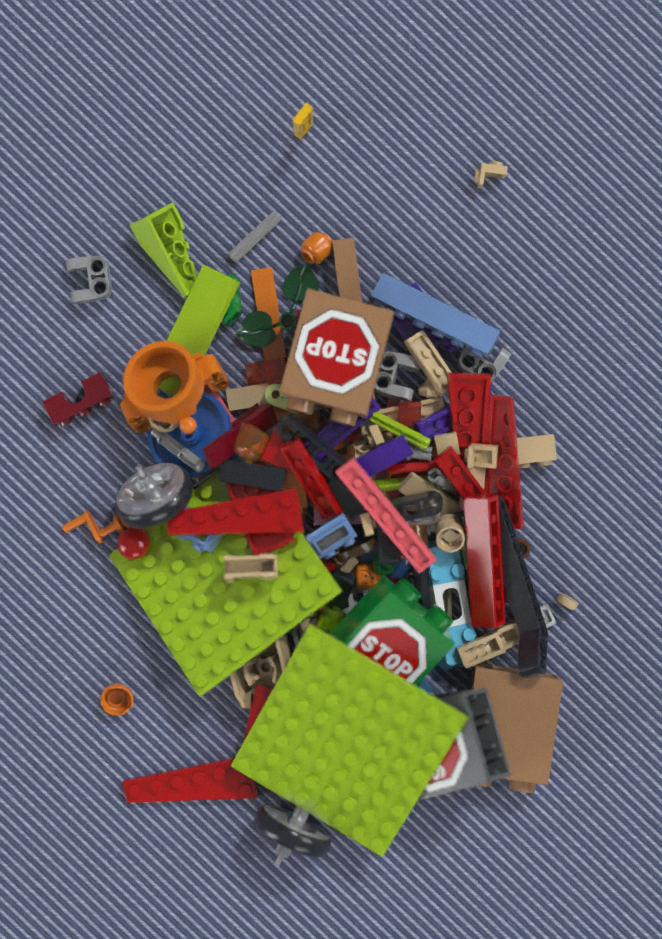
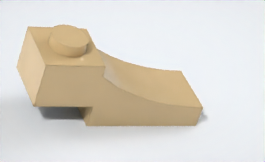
[456,619,520,669]

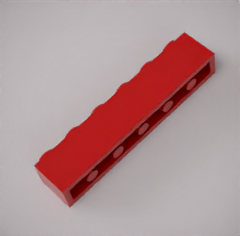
[463,494,506,629]

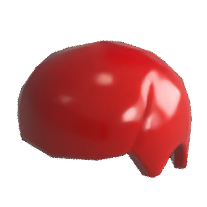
[117,527,151,561]

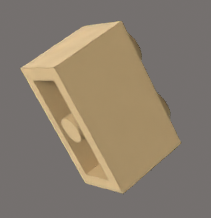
[517,434,557,468]

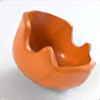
[100,683,133,716]

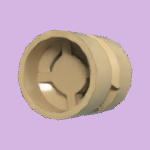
[435,514,465,553]

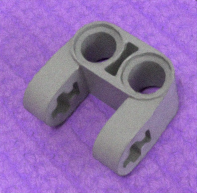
[66,256,112,304]
[457,347,512,382]
[375,351,420,402]

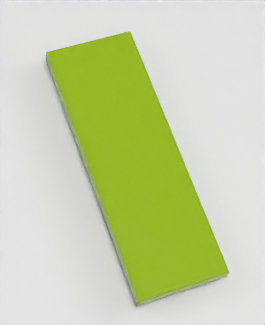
[158,264,240,396]

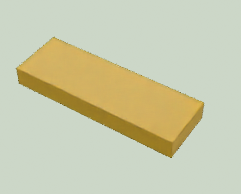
[293,103,313,139]

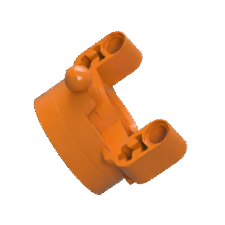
[120,341,230,434]

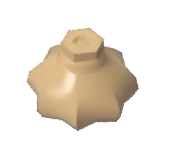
[418,378,439,399]

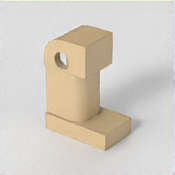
[224,554,278,584]

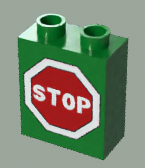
[328,575,456,686]

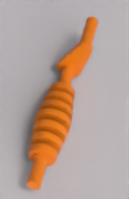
[62,510,131,544]

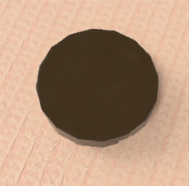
[335,537,378,563]

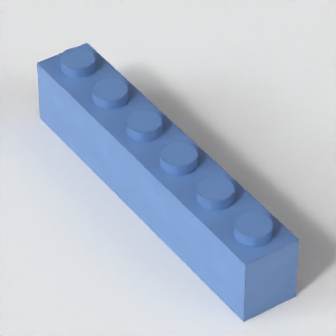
[371,273,500,358]

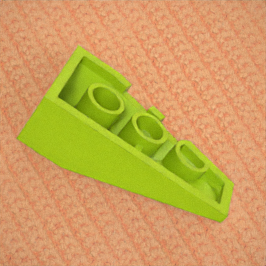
[130,202,197,297]

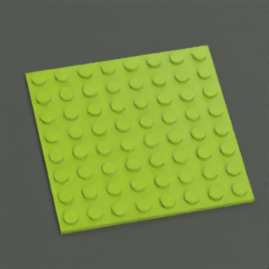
[109,453,343,697]
[231,624,468,857]

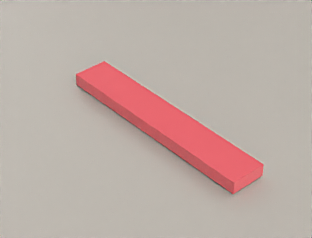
[335,457,437,573]

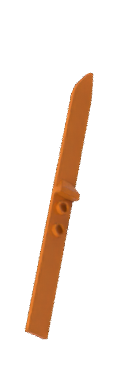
[251,267,308,522]

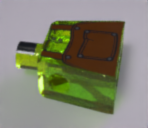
[311,604,344,634]

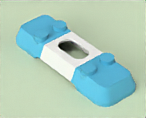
[424,540,476,669]

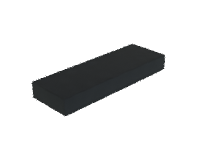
[218,460,287,492]

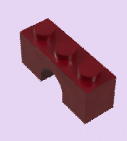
[42,372,115,427]

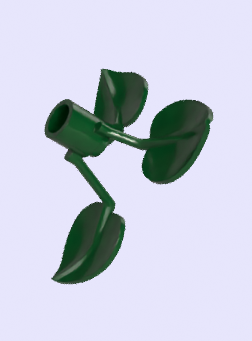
[236,264,319,347]

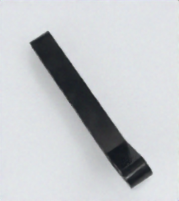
[277,415,443,521]
[498,496,548,679]

